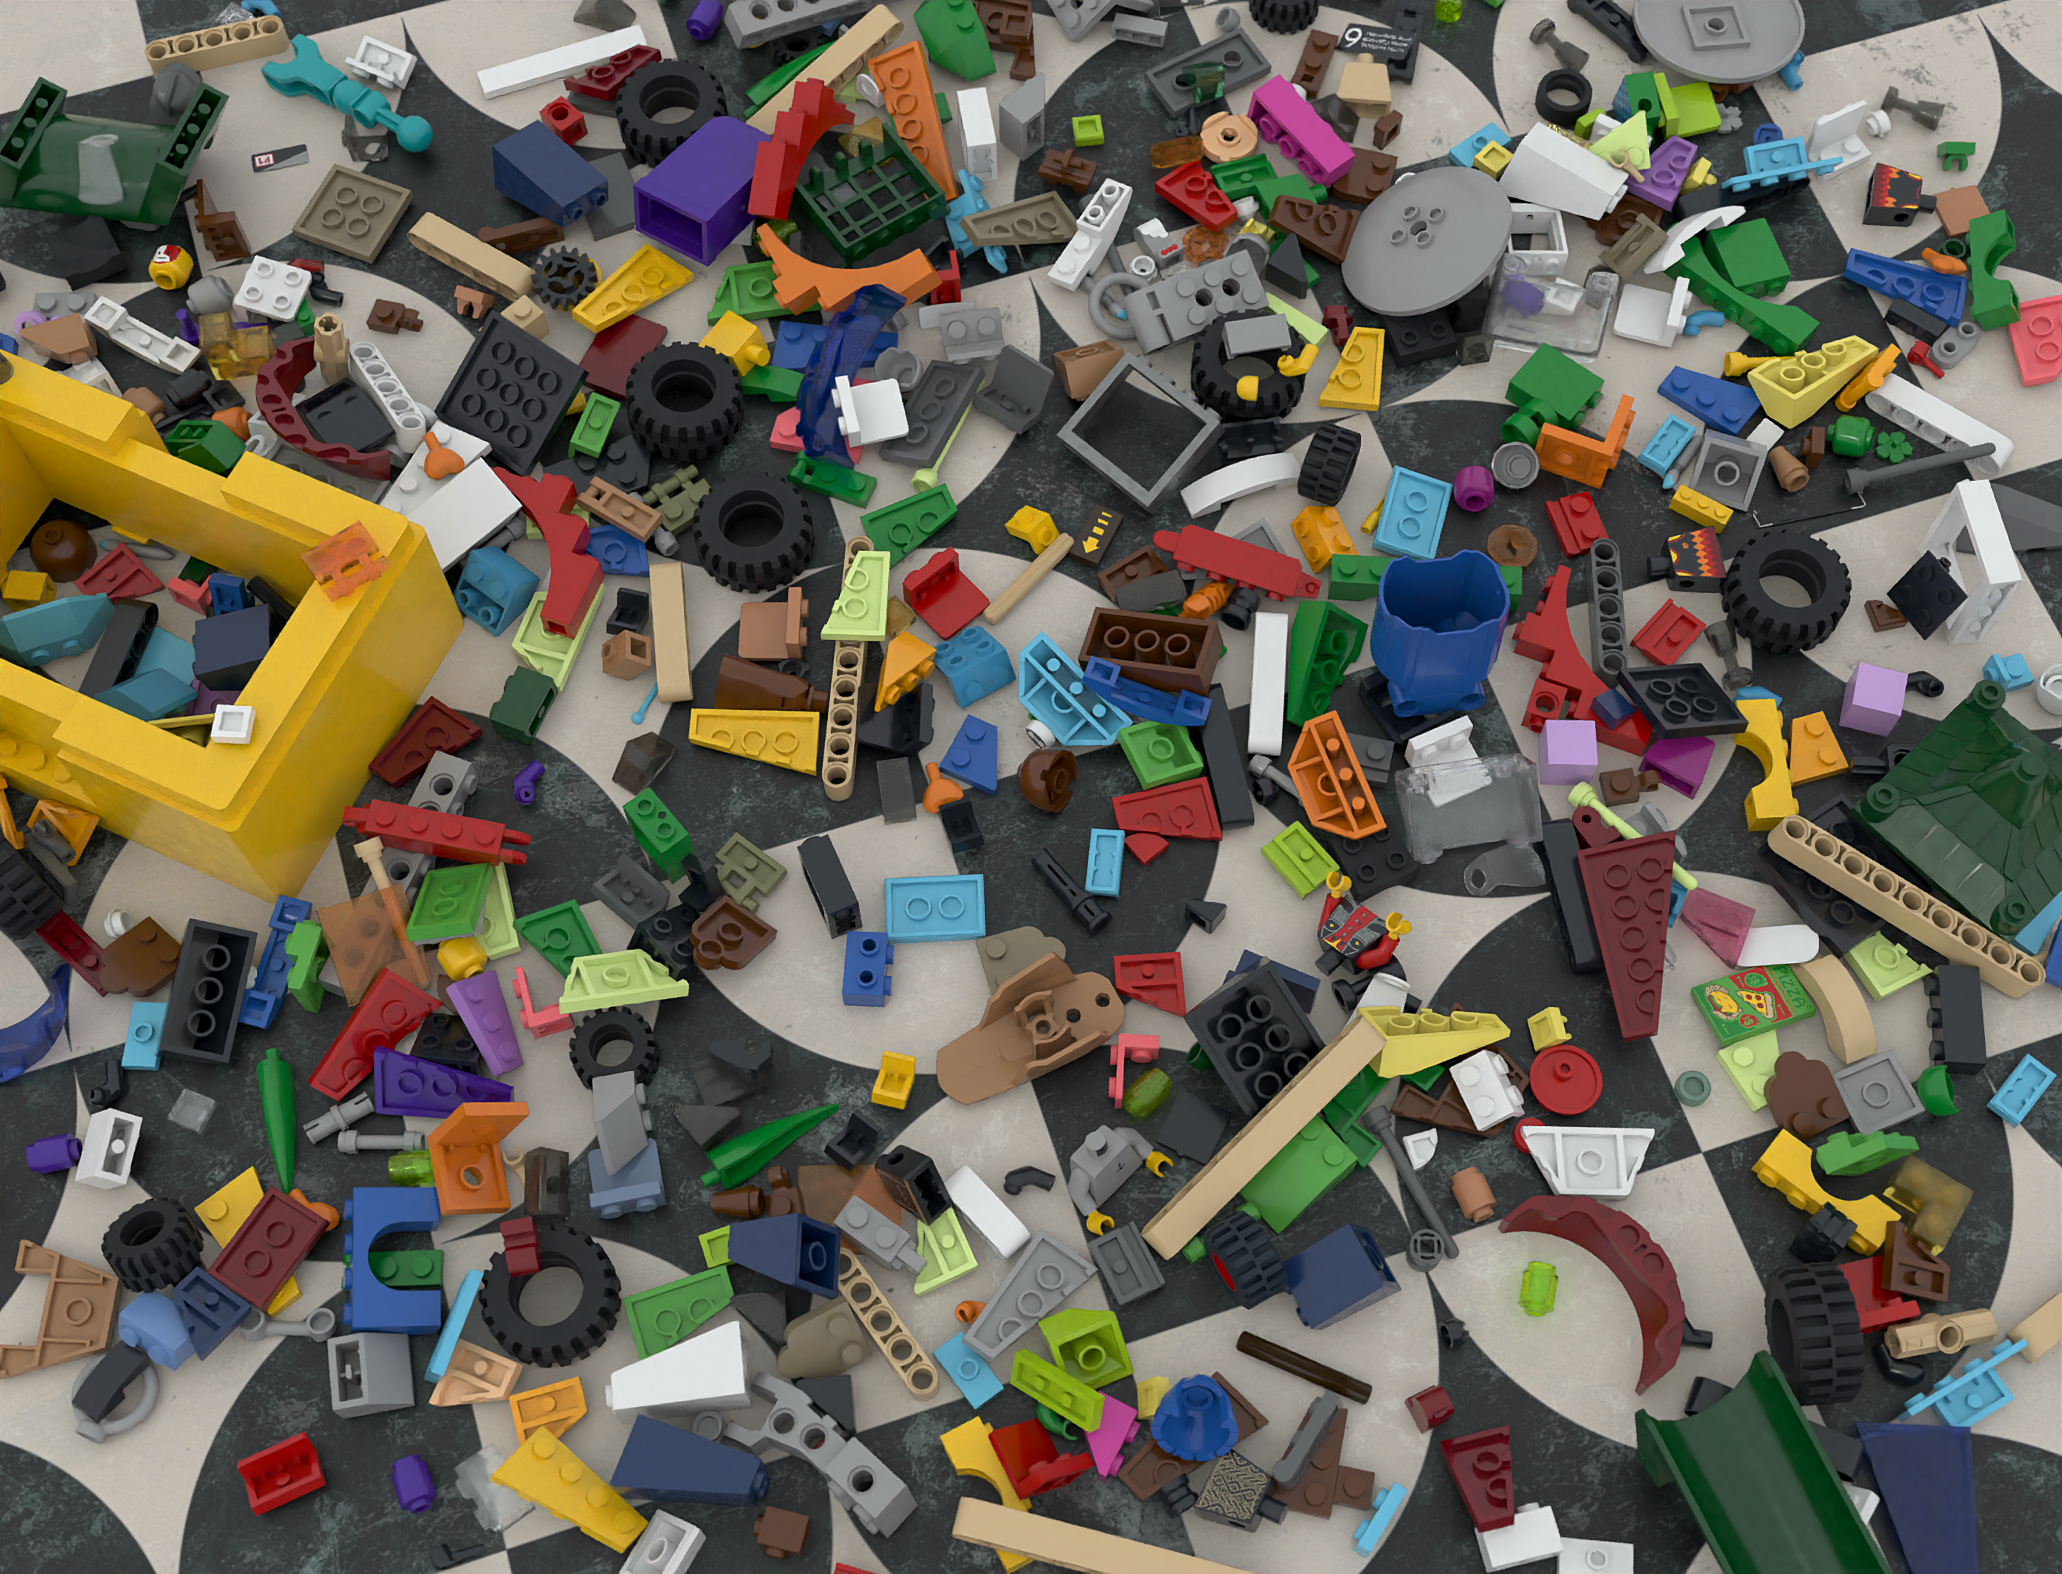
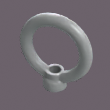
[1088,272,1159,340]
[71,1351,159,1444]

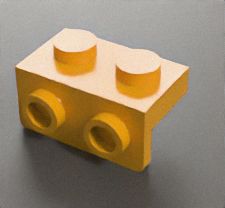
[1291,506,1359,574]

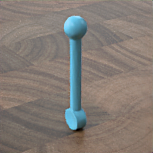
[631,682,658,724]

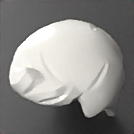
[2036,663,2062,715]

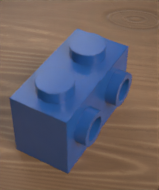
[842,931,895,1007]

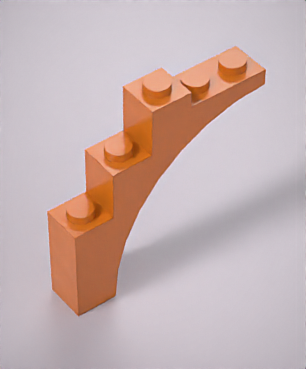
[756,223,942,323]

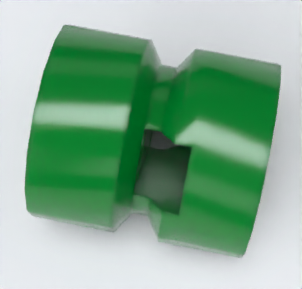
[1500,397,1559,449]

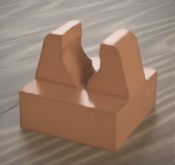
[454,285,495,320]

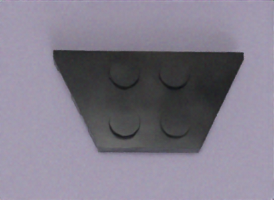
[542,434,653,513]

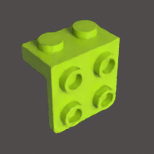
[1654,72,1721,142]

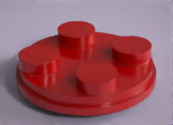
[1529,1045,1603,1115]

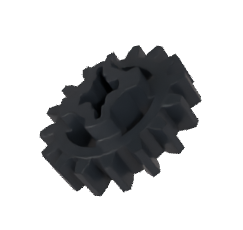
[531,246,598,311]

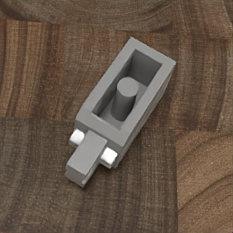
[833,1194,927,1276]

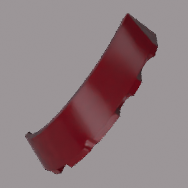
[255,337,391,481]
[1498,1194,1685,1396]

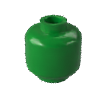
[1827,415,1875,457]

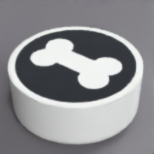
[1024,720,1056,748]

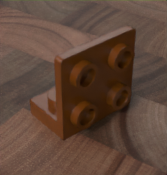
[193,179,252,262]

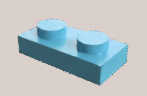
[1353,1482,1408,1558]

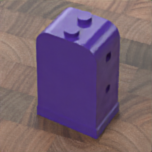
[633,116,772,267]

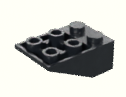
[294,377,396,453]

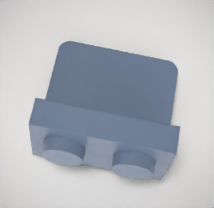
[588,1138,666,1219]

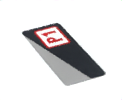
[251,144,309,173]

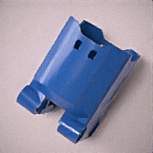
[1370,549,1511,717]

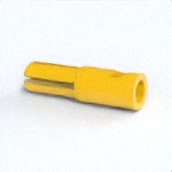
[1360,497,1385,535]

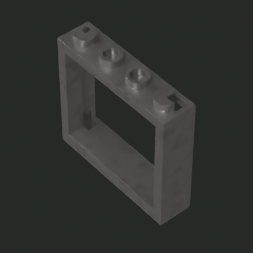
[1057,351,1225,515]

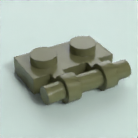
[641,464,710,536]
[715,832,787,914]

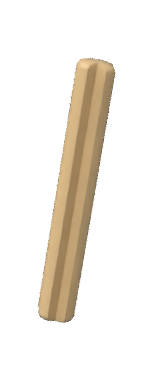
[983,533,1074,625]

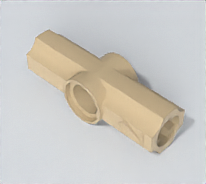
[314,312,350,385]
[1884,1308,1998,1359]

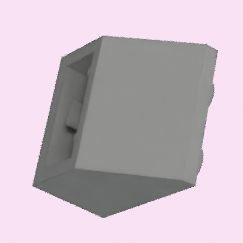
[999,72,1045,161]
[327,1332,415,1419]

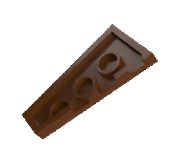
[1116,1371,1269,1502]

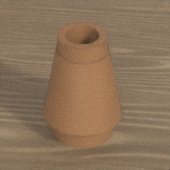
[1768,446,1809,492]

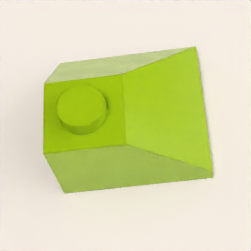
[1038,1308,1134,1390]

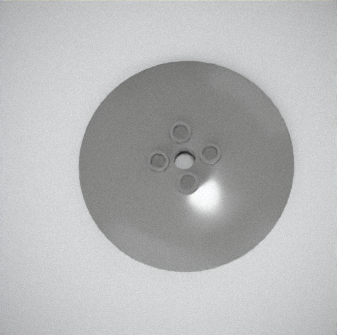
[1632,0,1805,84]
[1342,166,1513,316]

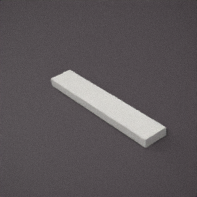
[477,24,648,100]

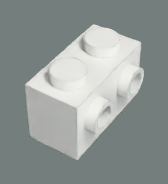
[75,1108,142,1190]
[1474,1502,1564,1573]

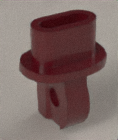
[1322,305,1353,346]

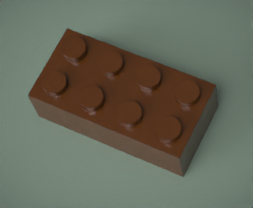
[1078,607,1224,696]

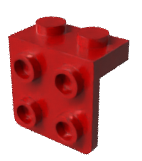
[902,546,990,640]

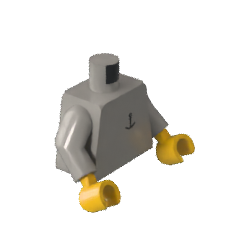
[1067,1125,1173,1236]

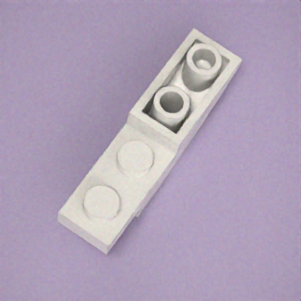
[1047,178,1132,291]

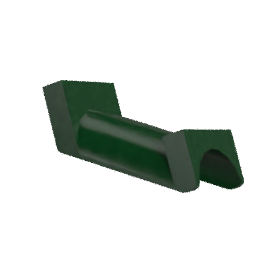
[0,77,229,225]
[1635,1349,1893,1574]

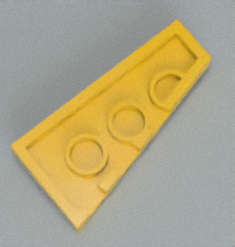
[194,1166,303,1318]

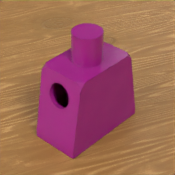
[1638,736,1715,800]

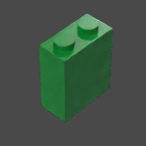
[1703,218,1791,298]
[1505,342,1605,431]

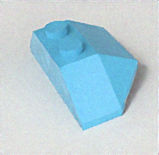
[0,592,116,667]
[1018,631,1133,746]

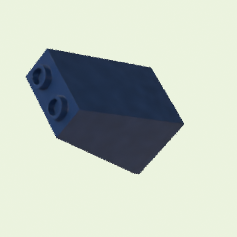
[492,120,608,228]
[609,1414,771,1507]

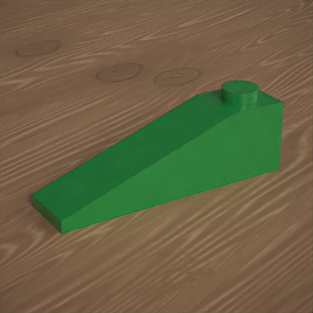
[1287,601,1369,729]

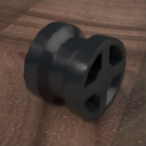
[1155,1473,1199,1519]

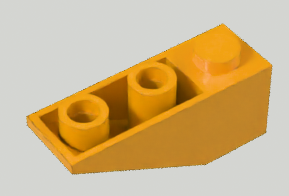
[875,631,937,712]

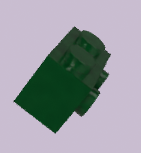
[489,665,559,746]

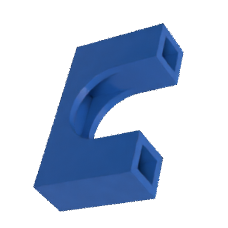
[343,1187,441,1335]

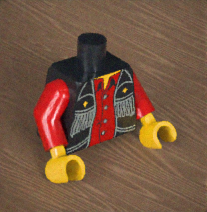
[1315,871,1411,976]

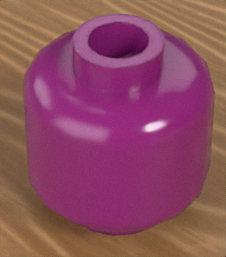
[1454,466,1495,512]

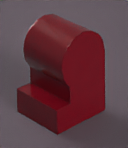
[1571,806,1621,850]
[500,1217,541,1277]
[1405,1385,1454,1434]

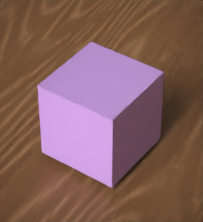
[1839,662,1908,737]
[1538,720,1598,785]

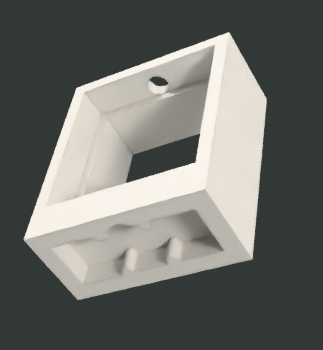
[957,87,998,182]
[1502,203,1569,275]

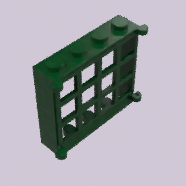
[790,122,951,269]

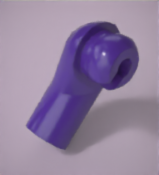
[513,760,545,805]

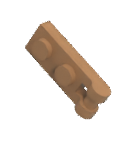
[575,476,663,543]

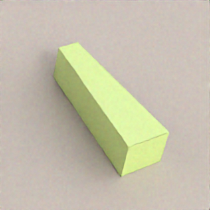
[1264,292,1329,349]

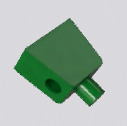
[1253,174,1327,241]

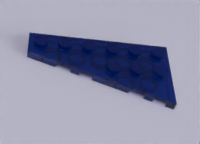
[1855,1422,1979,1574]

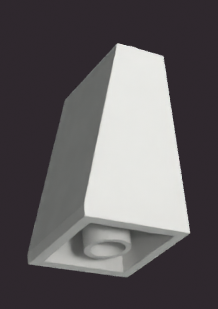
[1499,122,1629,220]
[405,457,522,573]
[606,1321,752,1424]

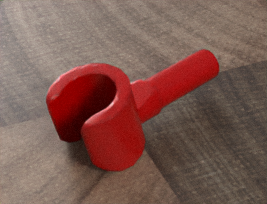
[1907,341,1945,379]

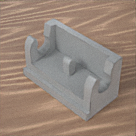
[1222,313,1292,360]

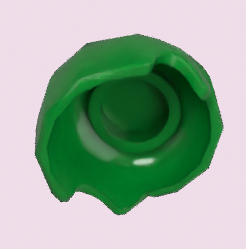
[1916,1065,1959,1117]

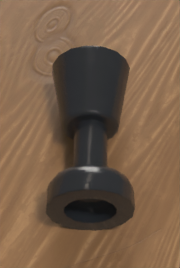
[1331,954,1407,1013]

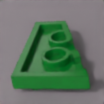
[860,483,958,570]
[512,899,603,980]

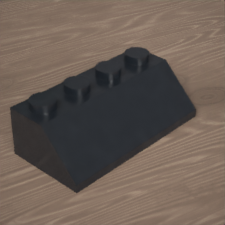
[155,918,258,1064]

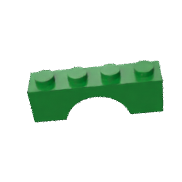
[1966,209,2021,331]

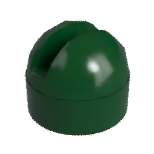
[1186,1041,1213,1070]

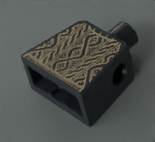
[1194,1448,1289,1533]

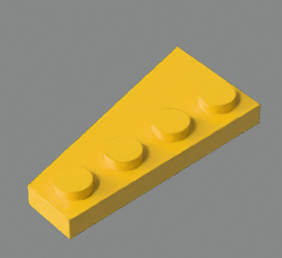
[572,243,694,334]
[689,709,820,776]
[490,1425,649,1554]

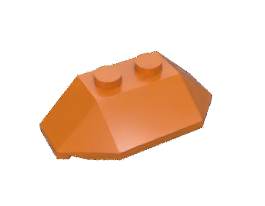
[1287,710,1386,840]

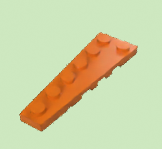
[867,40,959,205]

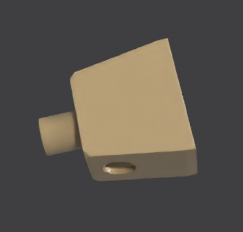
[1334,53,1392,119]

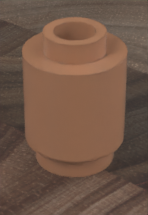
[1451,1167,1497,1222]

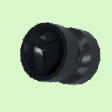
[1219,587,1261,631]

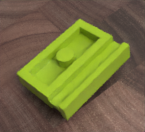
[1260,820,1340,900]

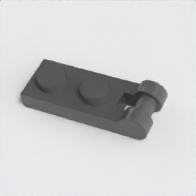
[1273,1390,1343,1490]

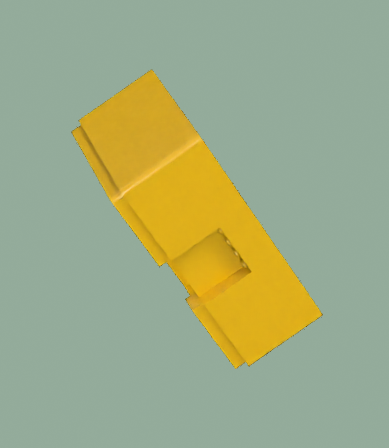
[0,349,464,905]

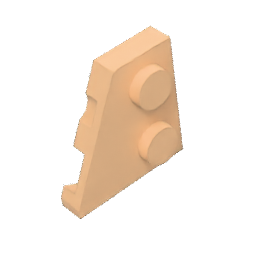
[429,1338,523,1407]

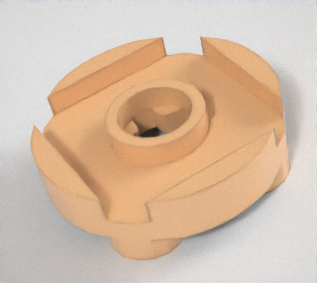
[1200,112,1257,164]

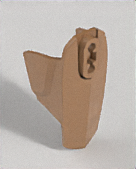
[936,952,1125,1106]

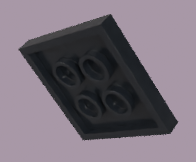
[1616,663,1749,740]

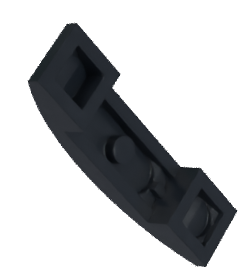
[154,380,246,442]

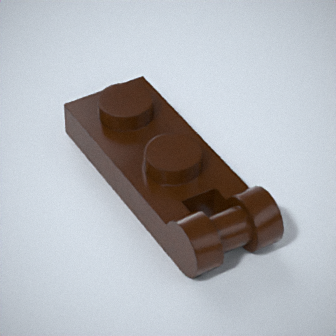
[1290,29,1339,99]
[478,216,565,255]

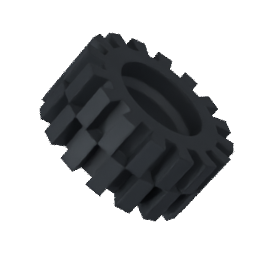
[772,26,824,68]

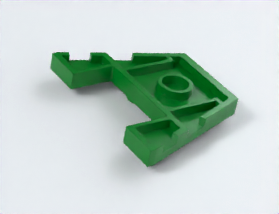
[1320,1064,1445,1171]

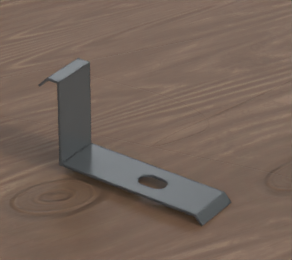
[1153,0,1205,20]

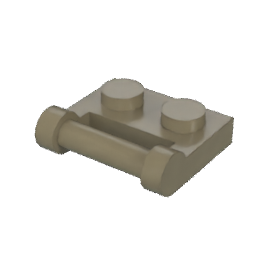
[1598,213,1669,281]

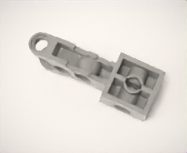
[722,1371,918,1538]

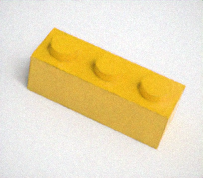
[1669,484,1733,535]

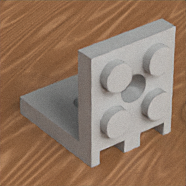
[1047,0,1155,43]

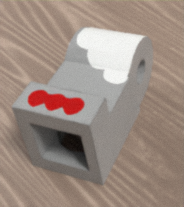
[1133,218,1184,277]

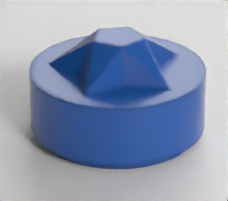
[1753,123,1783,145]

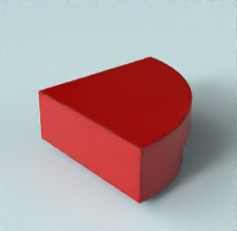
[1124,833,1169,867]

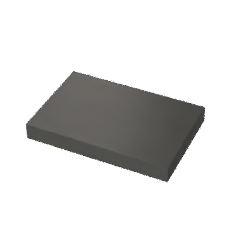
[584,152,635,241]

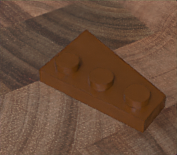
[1267,194,1361,265]
[1272,1401,1348,1519]

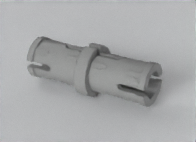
[303,1091,376,1145]

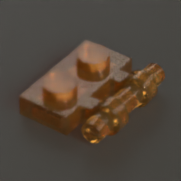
[300,521,391,602]

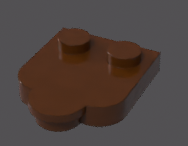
[1330,147,1398,206]
[1585,194,1666,247]
[689,895,777,970]
[99,916,181,998]
[1764,1051,1850,1142]

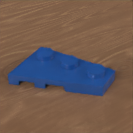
[1657,366,1762,437]
[583,524,650,578]

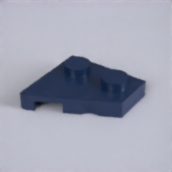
[171,1266,252,1361]

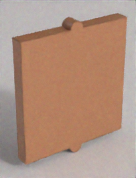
[1930,185,1990,239]

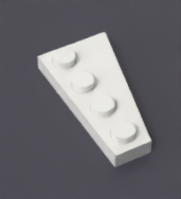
[379,421,492,516]

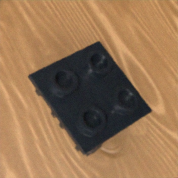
[1886,550,1968,640]

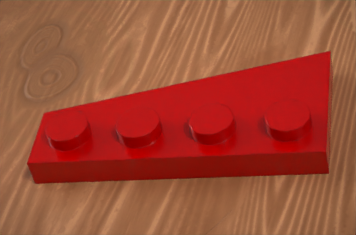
[307,967,443,1102]

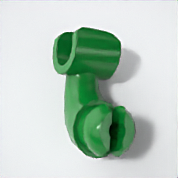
[1036,1401,1081,1442]

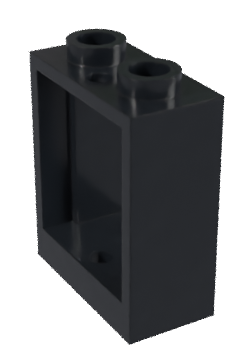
[797,834,863,939]

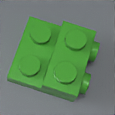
[1116,720,1204,790]
[285,920,335,1013]
[1816,1131,1920,1176]

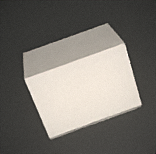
[619,1509,706,1574]

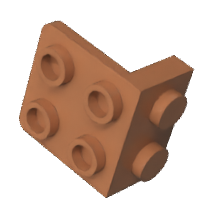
[738,587,809,661]

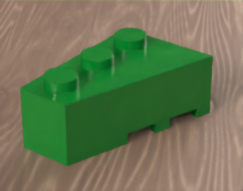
[163,420,247,474]

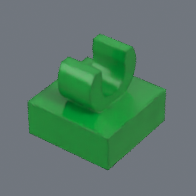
[1937,141,1976,171]

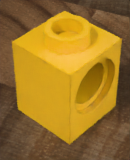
[2,570,58,613]

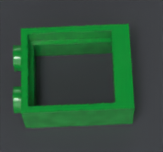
[622,787,696,884]

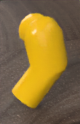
[1277,344,1319,377]

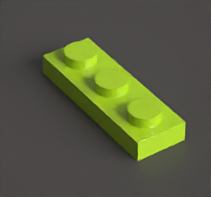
[1010,1348,1105,1433]

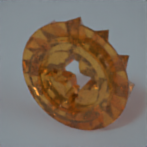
[1182,225,1229,263]
[1487,524,1537,567]

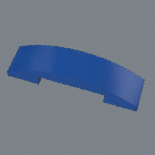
[1082,655,1212,726]
[238,895,313,1030]

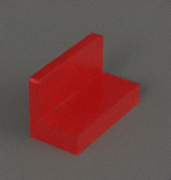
[930,250,961,306]

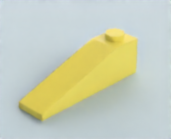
[1747,335,1879,429]
[1356,1005,1510,1078]

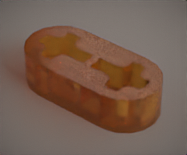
[1149,135,1205,168]

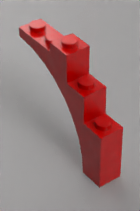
[747,78,855,221]
[490,467,605,640]
[1512,565,1653,757]

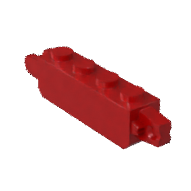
[1151,524,1322,602]
[342,799,531,867]

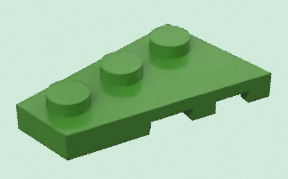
[623,1265,736,1360]

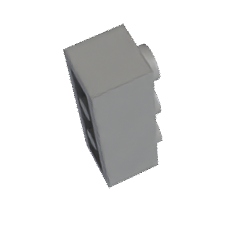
[1112,13,1168,48]

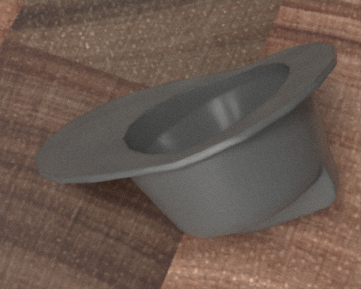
[150,63,201,126]

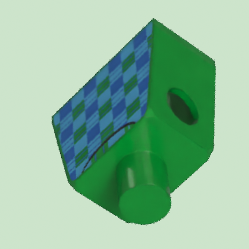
[1612,71,1661,146]

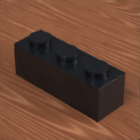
[1883,297,1947,347]

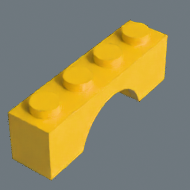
[1732,699,1799,831]
[1752,1129,1902,1257]
[940,1416,1035,1574]

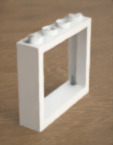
[1918,479,2022,646]

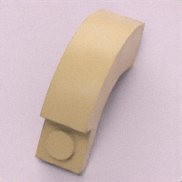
[1788,953,1877,1064]

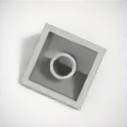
[1688,429,1768,511]
[592,1071,653,1175]

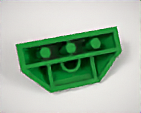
[913,0,997,82]

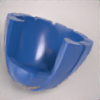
[1152,1374,1239,1461]

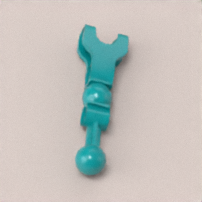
[260,34,433,153]

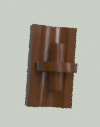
[1038,148,1097,194]

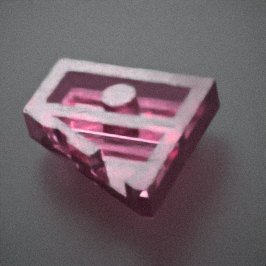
[1679,887,1756,969]

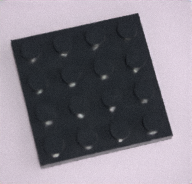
[434,310,590,476]
[1747,793,1933,959]

